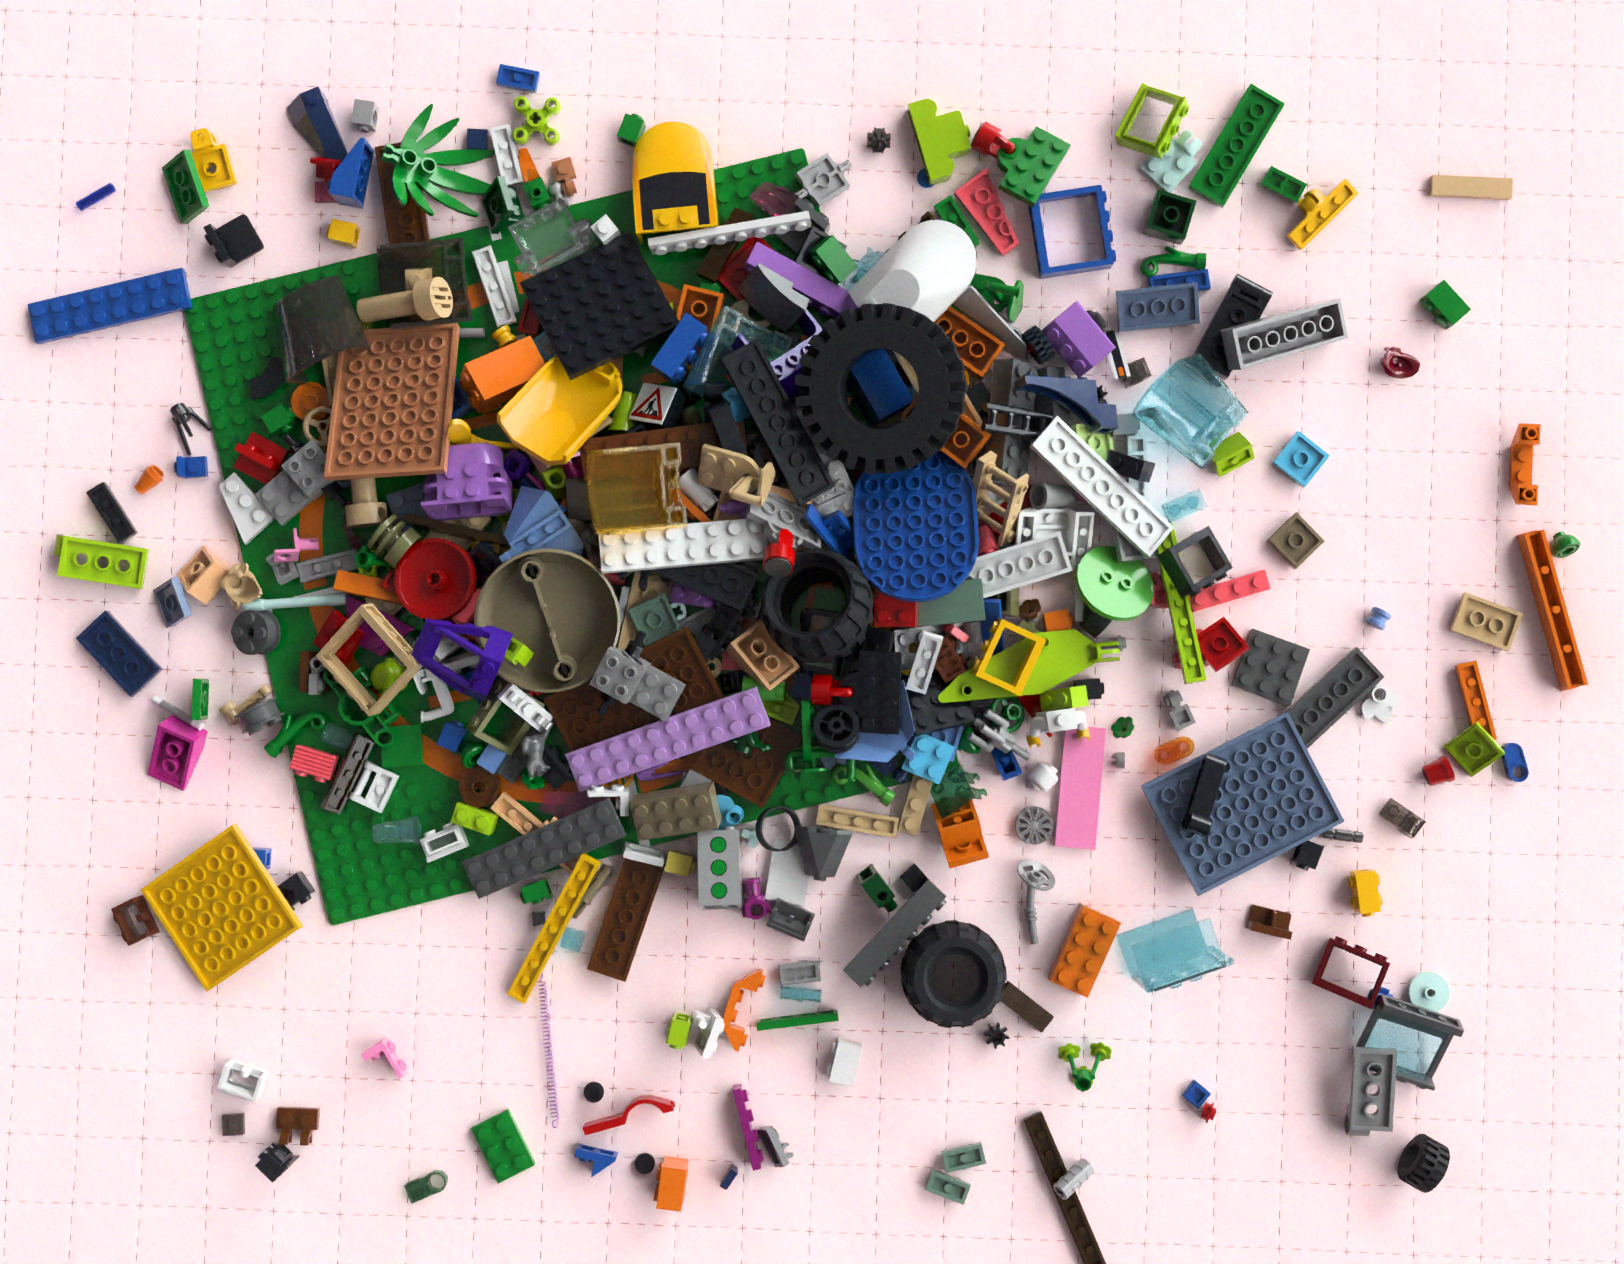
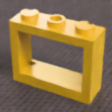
[972,618,1046,696]

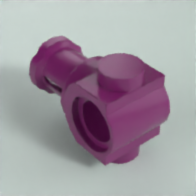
[741,877,771,920]

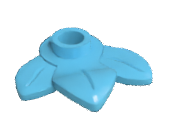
[714,795,744,830]

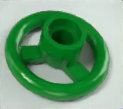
[989,696,1025,733]

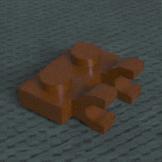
[276,1106,320,1146]

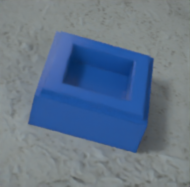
[1181,1079,1211,1109]

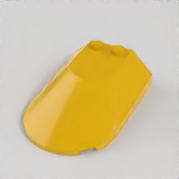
[497,355,623,466]

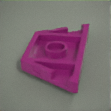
[346,595,415,657]

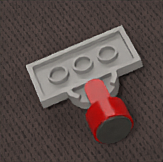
[746,488,821,578]

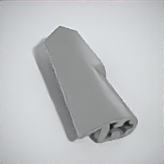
[952,285,1027,360]

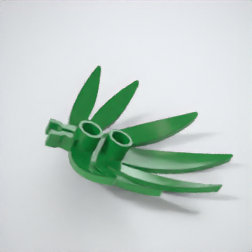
[380,104,495,217]

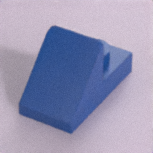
[990,747,1022,781]
[574,1144,618,1177]

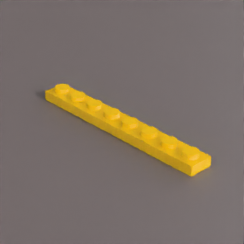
[507,853,601,1004]

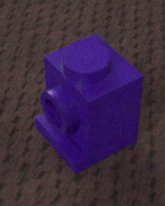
[504,448,533,482]

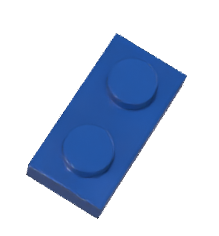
[496,64,540,93]

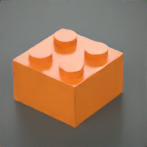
[653,1156,689,1212]

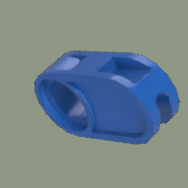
[1501,743,1529,782]

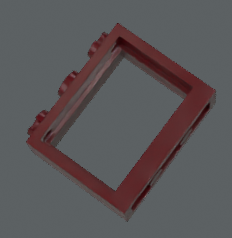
[1312,936,1390,1009]

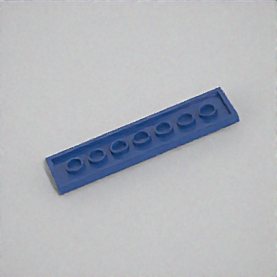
[27,268,193,344]

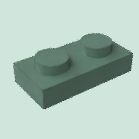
[941,1142,986,1173]
[925,1169,971,1205]

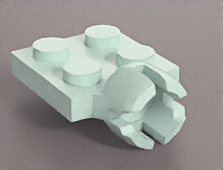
[1139,130,1202,193]

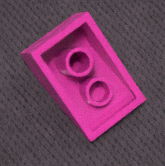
[147,715,208,791]

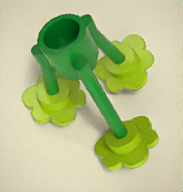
[1058,1042,1112,1092]

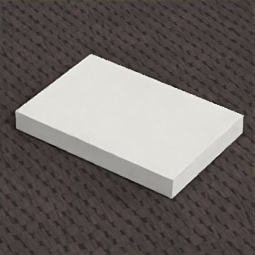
[765,838,810,906]

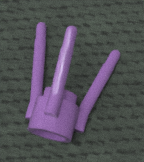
[636,761,683,782]

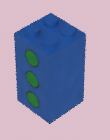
[846,349,913,426]

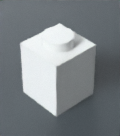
[590,214,621,245]

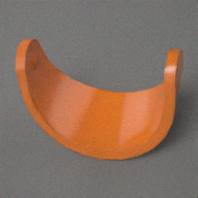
[518,148,540,183]

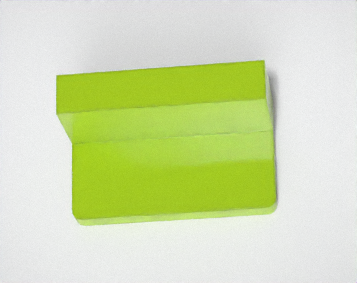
[1205,432,1255,477]

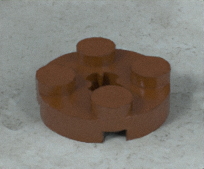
[459,767,501,808]

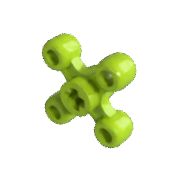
[512,96,561,146]

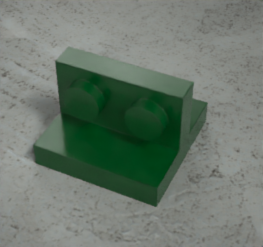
[481,176,526,234]

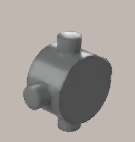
[531,911,546,926]

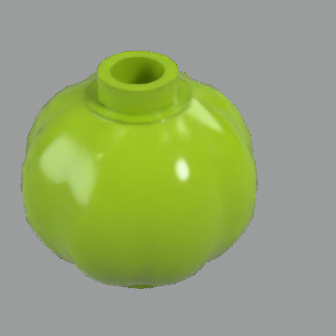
[370,658,409,696]

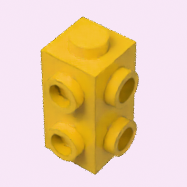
[1348,869,1383,917]

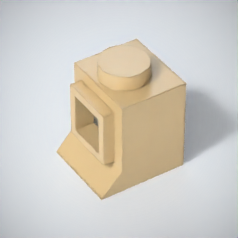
[405,268,433,291]

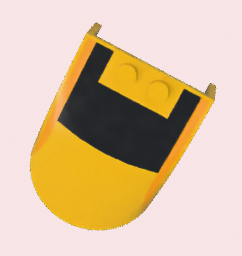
[632,122,719,244]

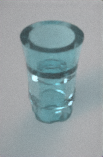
[372,816,421,844]

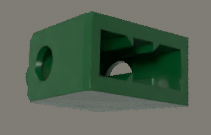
[856,864,898,913]

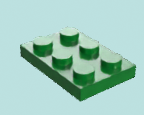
[162,150,209,224]
[471,1108,536,1184]

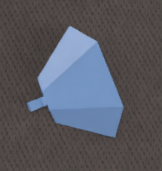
[499,486,584,569]
[835,680,918,762]

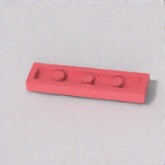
[1188,570,1271,612]

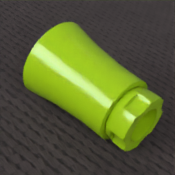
[607,391,637,435]

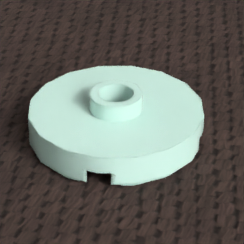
[1407,971,1450,1012]

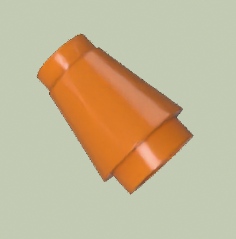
[134,465,164,494]

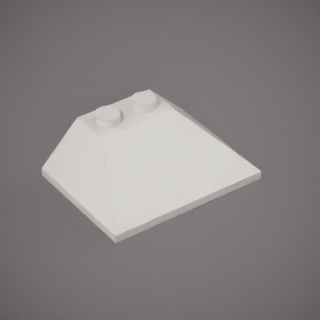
[1015,507,1095,572]

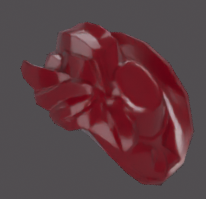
[1380,347,1420,379]

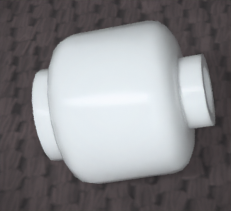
[1028,762,1058,793]

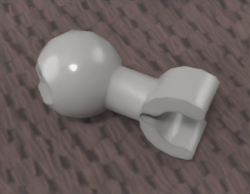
[547,181,570,212]

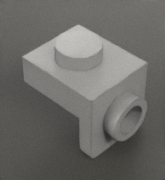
[266,553,299,585]

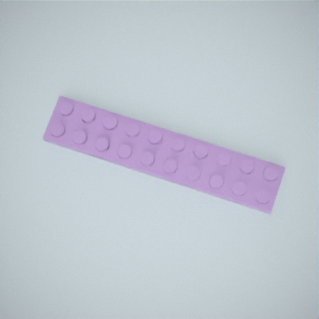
[565,686,771,792]

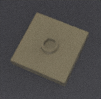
[1266,512,1325,569]

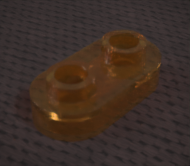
[1154,736,1195,765]

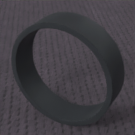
[755,806,801,852]

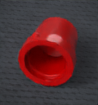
[1422,756,1455,786]

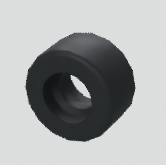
[1080,609,1112,638]

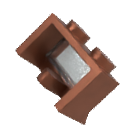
[111,895,160,946]

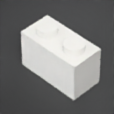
[826,1037,862,1087]

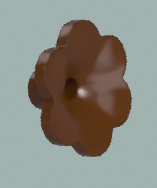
[1019,599,1042,619]

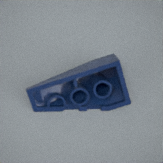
[287,86,348,162]

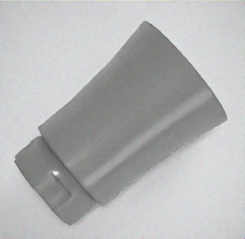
[1029,482,1076,510]

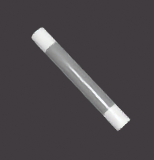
[151,695,204,731]

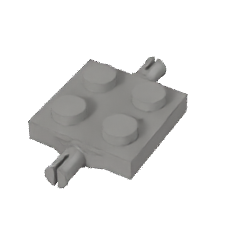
[794,153,852,208]

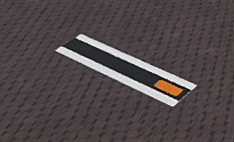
[1104,329,1131,379]

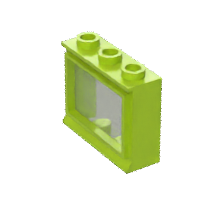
[1115,83,1189,159]

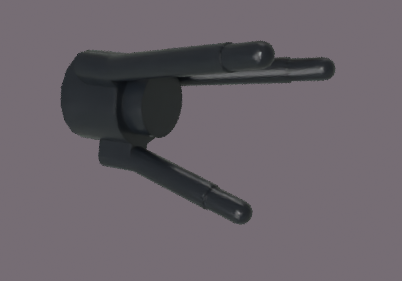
[170,403,211,456]

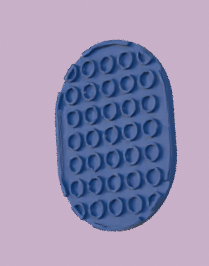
[852,451,979,602]

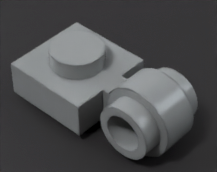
[1163,690,1196,731]

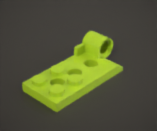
[53,535,149,589]

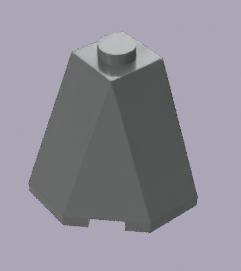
[794,825,853,881]

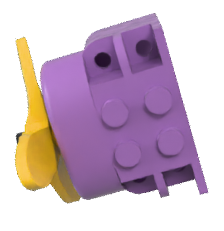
[421,419,519,521]

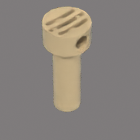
[357,277,453,323]
[345,478,388,528]

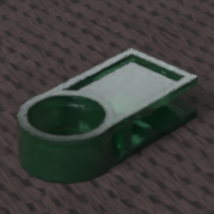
[404,1170,448,1204]

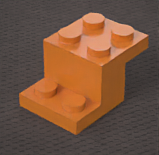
[931,794,989,869]

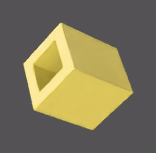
[664,850,697,877]

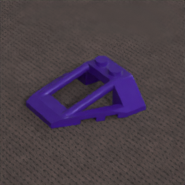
[411,619,513,701]

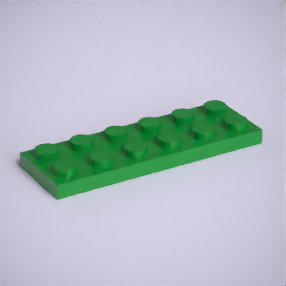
[1188,84,1285,208]

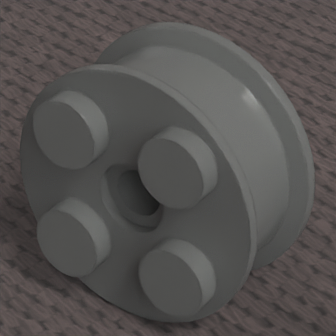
[231,610,281,655]
[234,697,285,736]

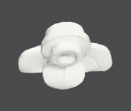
[1362,684,1402,723]

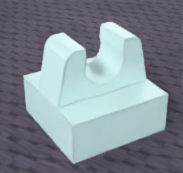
[740,826,763,848]

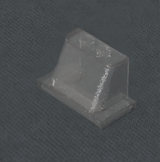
[508,198,599,280]

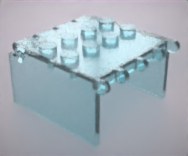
[1116,909,1234,993]

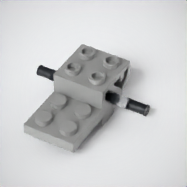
[255,433,349,526]
[590,630,686,722]

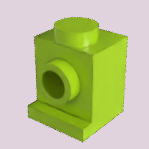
[504,637,534,667]

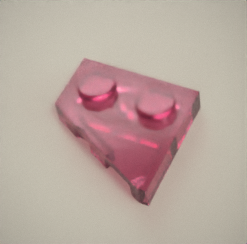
[750,181,806,217]

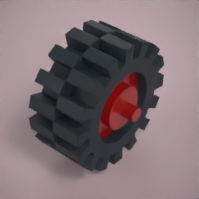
[1021,325,1055,365]

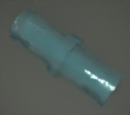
[780,986,822,1003]

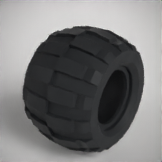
[900,920,1007,1028]

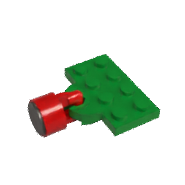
[971,121,1071,208]

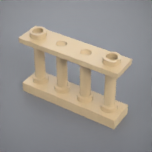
[972,451,1030,547]

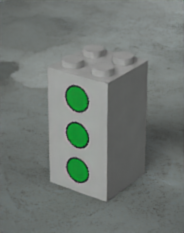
[697,826,742,910]

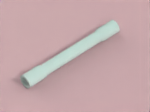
[244,593,347,611]

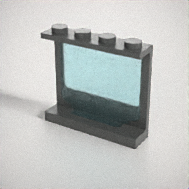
[1352,994,1464,1091]

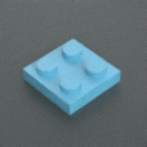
[1272,431,1330,488]
[901,734,955,784]

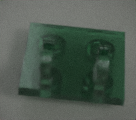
[930,764,987,819]

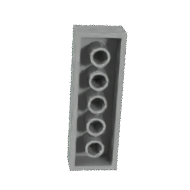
[1221,298,1348,370]

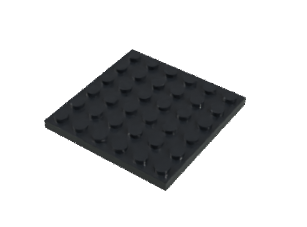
[520,232,679,380]

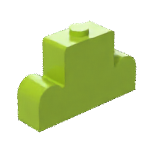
[907,99,971,186]

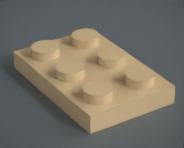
[1449,592,1523,652]

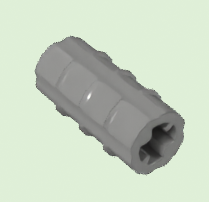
[1053,1158,1095,1199]

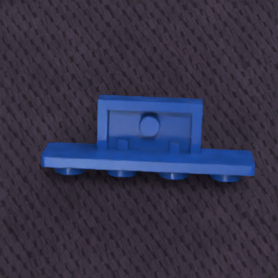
[804,503,856,565]

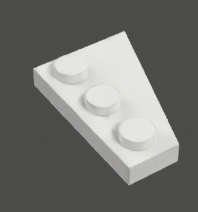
[219,472,276,545]

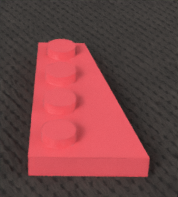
[954,168,1019,257]

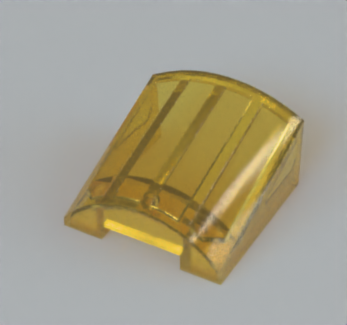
[586,443,687,535]

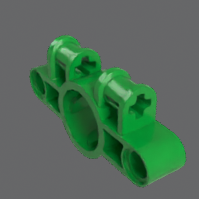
[323,666,402,750]

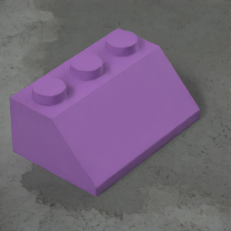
[1041,301,1116,378]

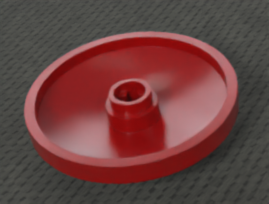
[395,538,476,620]

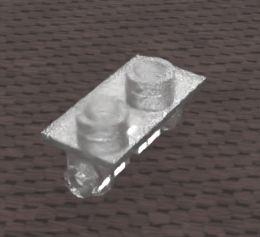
[810,482,854,515]

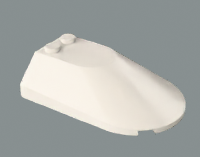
[848,220,976,322]

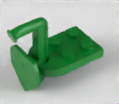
[950,273,1024,323]
[785,701,856,781]

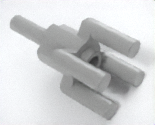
[967,709,1031,761]

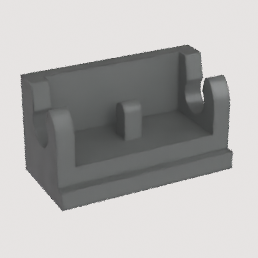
[766,898,815,942]

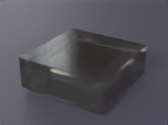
[222,1113,245,1136]

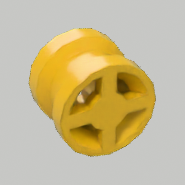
[492,325,517,348]

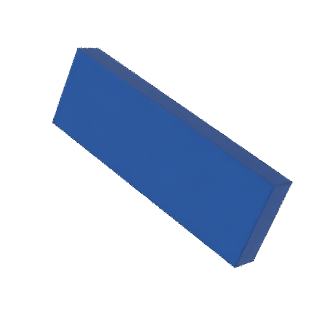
[1147,269,1211,291]
[981,598,1005,655]

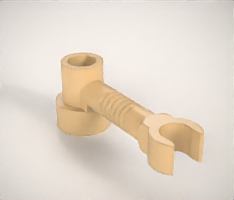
[219,684,273,725]

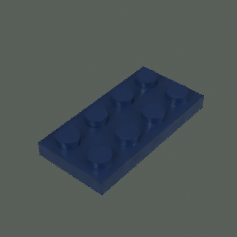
[76,610,163,697]

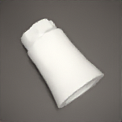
[673,467,719,513]

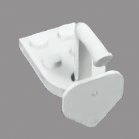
[413,651,480,723]

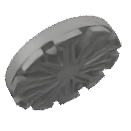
[1015,806,1054,845]

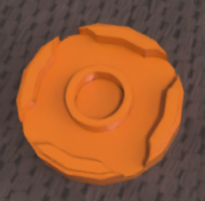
[290,382,332,421]

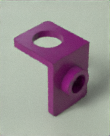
[526,472,545,491]

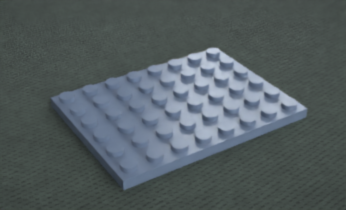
[1140,712,1345,896]

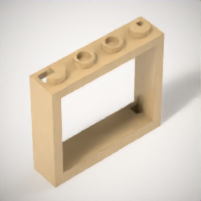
[316,603,423,716]

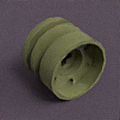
[367,514,422,569]

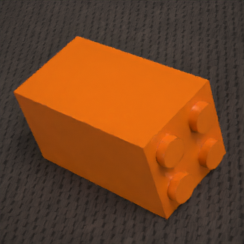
[459,336,546,413]

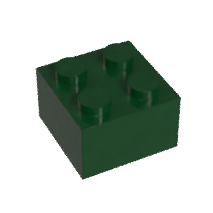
[1142,189,1196,245]

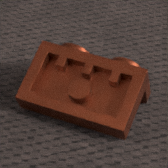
[935,632,967,683]

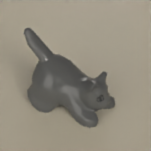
[520,721,554,778]

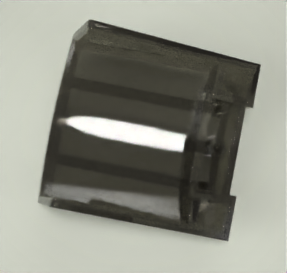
[376,238,473,328]
[271,275,371,384]

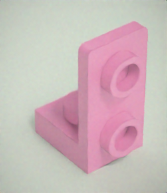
[361,1038,407,1079]

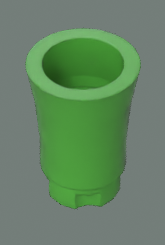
[742,675,786,702]

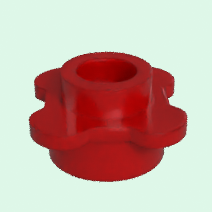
[1200,1102,1217,1123]

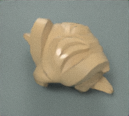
[220,563,263,610]

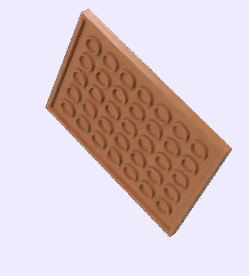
[324,323,460,481]

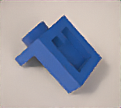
[174,456,208,479]

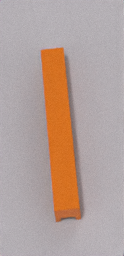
[1516,529,1588,691]

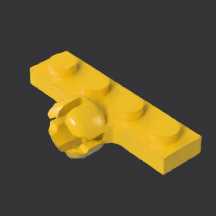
[1286,179,1359,250]

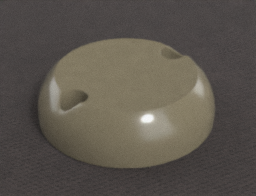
[474,548,621,693]

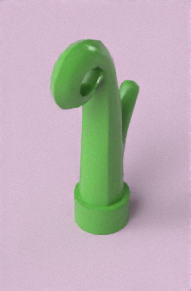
[831,764,896,807]

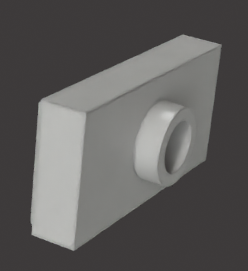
[778,960,821,986]

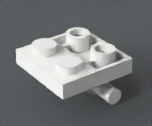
[691,1007,725,1060]

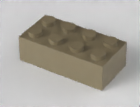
[629,782,722,841]

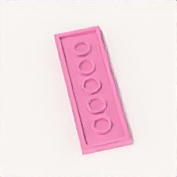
[1054,727,1106,850]

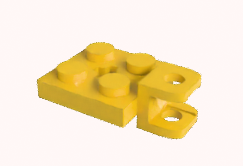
[190,128,238,193]

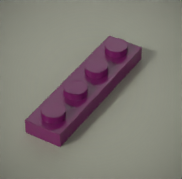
[733,1084,764,1171]

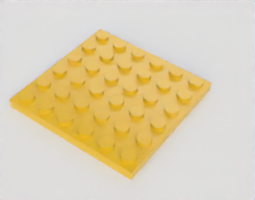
[140,824,303,992]

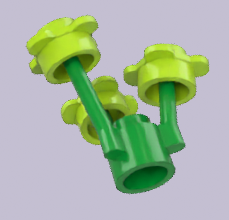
[355,541,396,578]

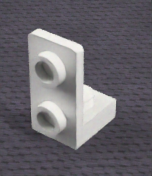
[587,784,629,816]

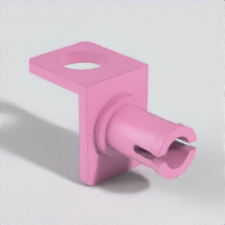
[273,528,319,562]

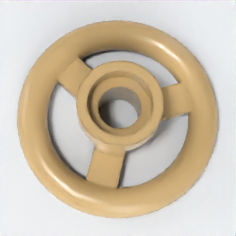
[303,406,332,447]

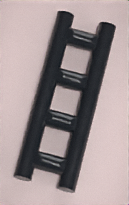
[981,402,1054,439]

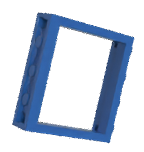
[1028,185,1116,279]

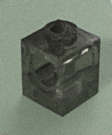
[1119,357,1152,388]

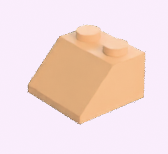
[176,545,230,604]

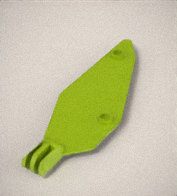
[938,629,1120,703]

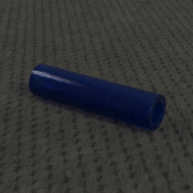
[76,182,117,211]

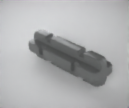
[1322,828,1364,843]

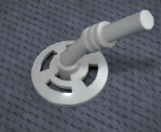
[1017,860,1056,944]

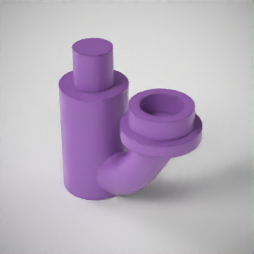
[719,500,748,519]

